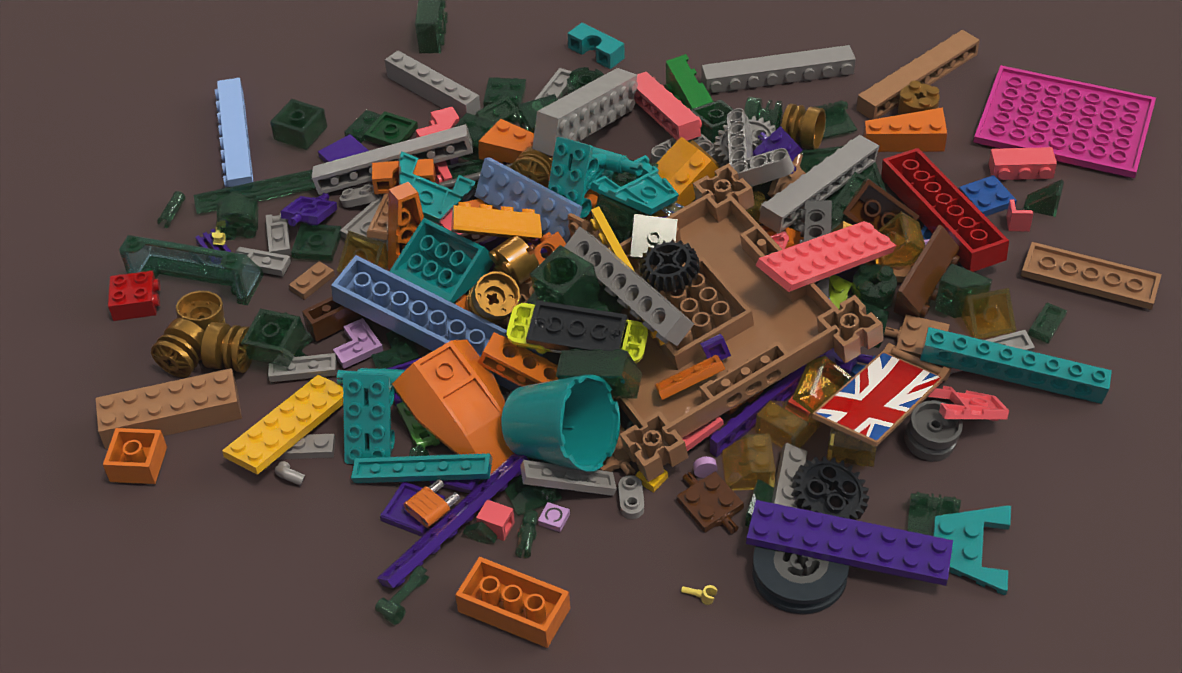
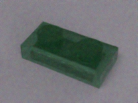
[344,109,381,143]

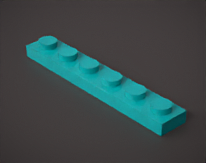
[351,453,493,483]

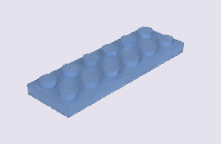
[475,157,582,244]

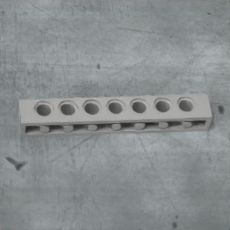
[564,226,694,346]

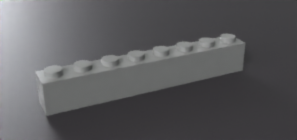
[701,45,856,94]
[312,124,473,195]
[759,135,879,234]

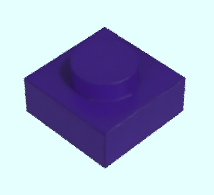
[700,333,731,360]

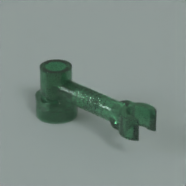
[375,566,429,625]

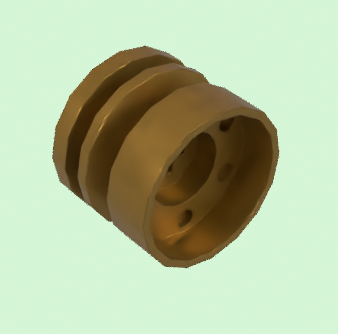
[781,103,826,150]
[510,146,553,188]
[466,271,520,325]
[176,291,226,331]
[151,318,205,377]
[201,322,255,373]

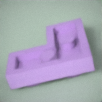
[333,318,383,369]

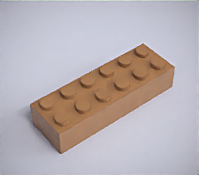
[96,368,242,449]

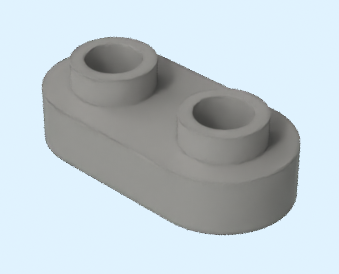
[339,184,380,208]
[618,475,644,519]

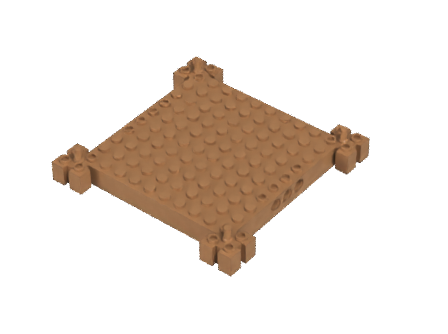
[518,163,884,482]

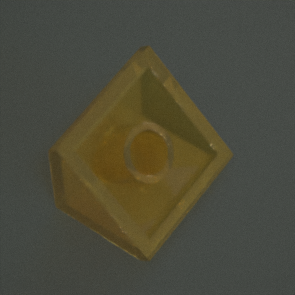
[337,231,388,272]
[961,288,1016,339]

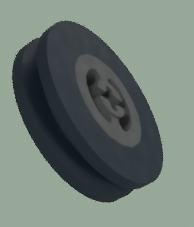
[752,546,849,614]

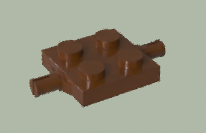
[676,471,744,534]

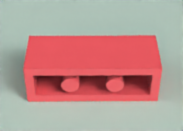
[988,147,1057,180]

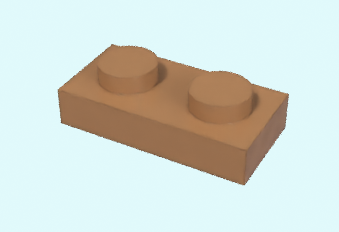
[289,261,335,300]

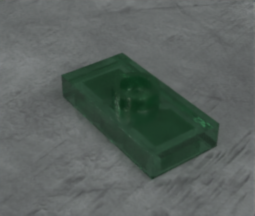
[1028,303,1067,344]

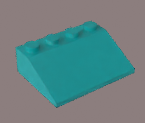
[389,218,494,303]

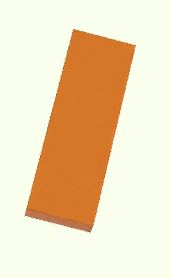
[655,355,725,400]

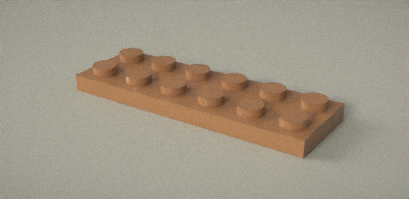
[1021,242,1162,310]

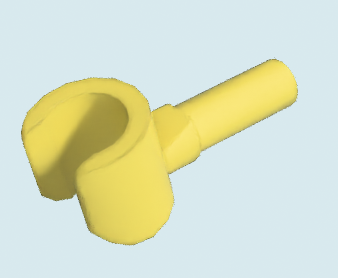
[212,225,226,245]
[681,585,717,605]

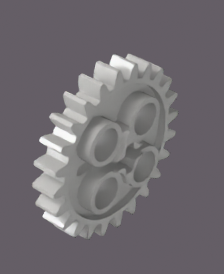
[714,116,776,165]

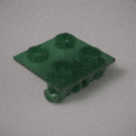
[814,100,857,139]
[504,459,562,516]
[907,491,961,536]

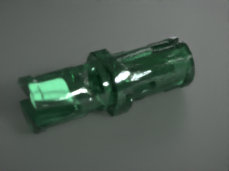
[157,191,186,228]
[515,510,538,558]

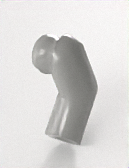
[275,461,305,486]

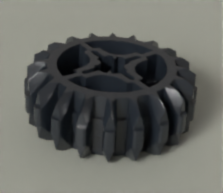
[639,239,700,295]

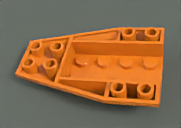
[391,340,529,475]

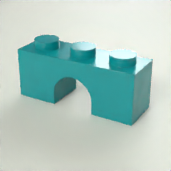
[567,23,625,69]

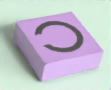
[538,502,570,532]

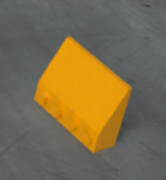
[645,137,719,217]
[451,202,542,241]

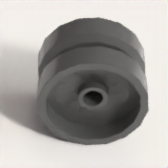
[904,400,963,462]

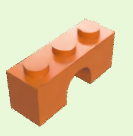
[372,159,436,194]

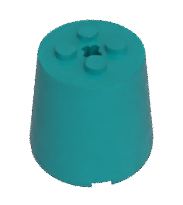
[501,375,620,472]

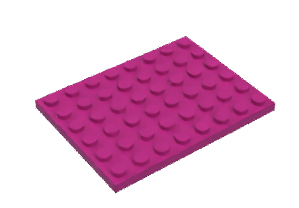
[973,65,1156,178]

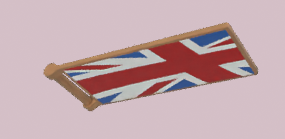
[812,343,951,446]

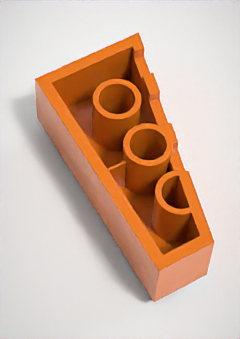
[863,107,947,152]
[478,119,534,164]
[388,182,424,269]

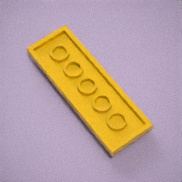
[222,375,343,475]

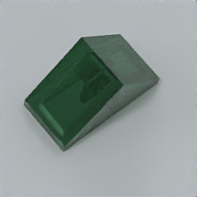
[1024,179,1064,217]

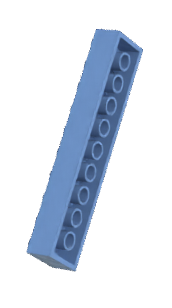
[331,255,546,392]

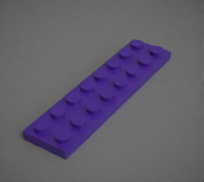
[746,500,953,586]

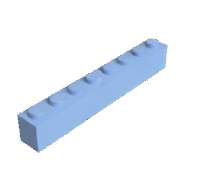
[215,77,255,195]

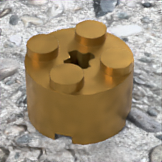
[898,80,940,115]
[489,235,540,286]

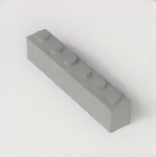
[385,51,481,123]

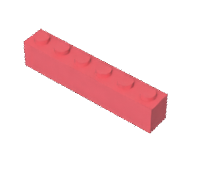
[634,72,702,141]

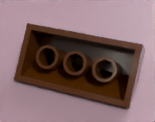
[893,225,960,318]

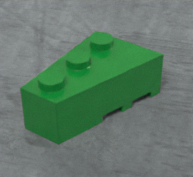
[664,54,714,121]

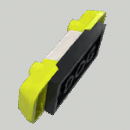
[507,300,648,365]

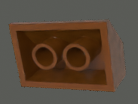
[843,178,920,245]

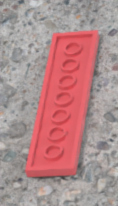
[755,221,897,292]

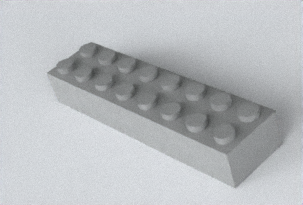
[532,68,638,156]

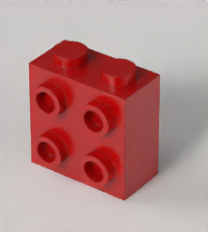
[108,271,161,321]

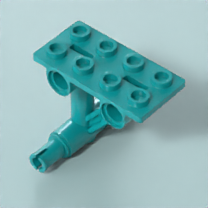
[548,137,644,218]
[337,368,405,464]

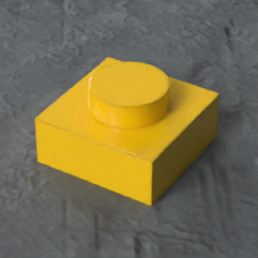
[635,470,668,493]

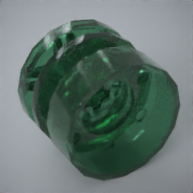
[744,97,784,130]

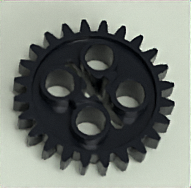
[791,456,870,520]

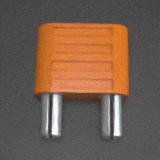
[403,479,460,528]

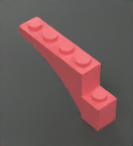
[416,107,460,190]

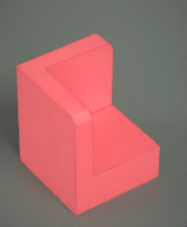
[1006,199,1033,231]
[476,500,515,541]

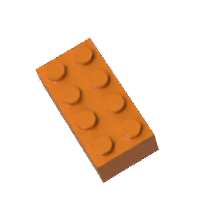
[455,556,570,648]

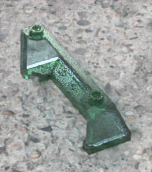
[119,235,264,305]

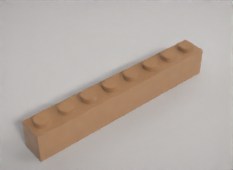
[857,30,980,120]

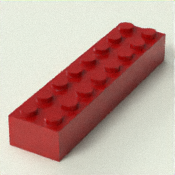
[881,148,1009,273]

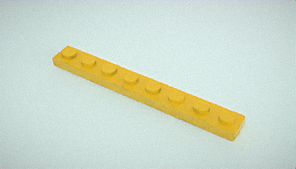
[590,206,665,346]

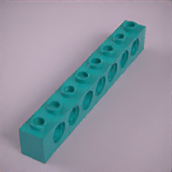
[920,327,1112,404]

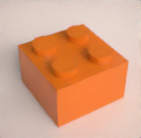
[103,428,167,484]

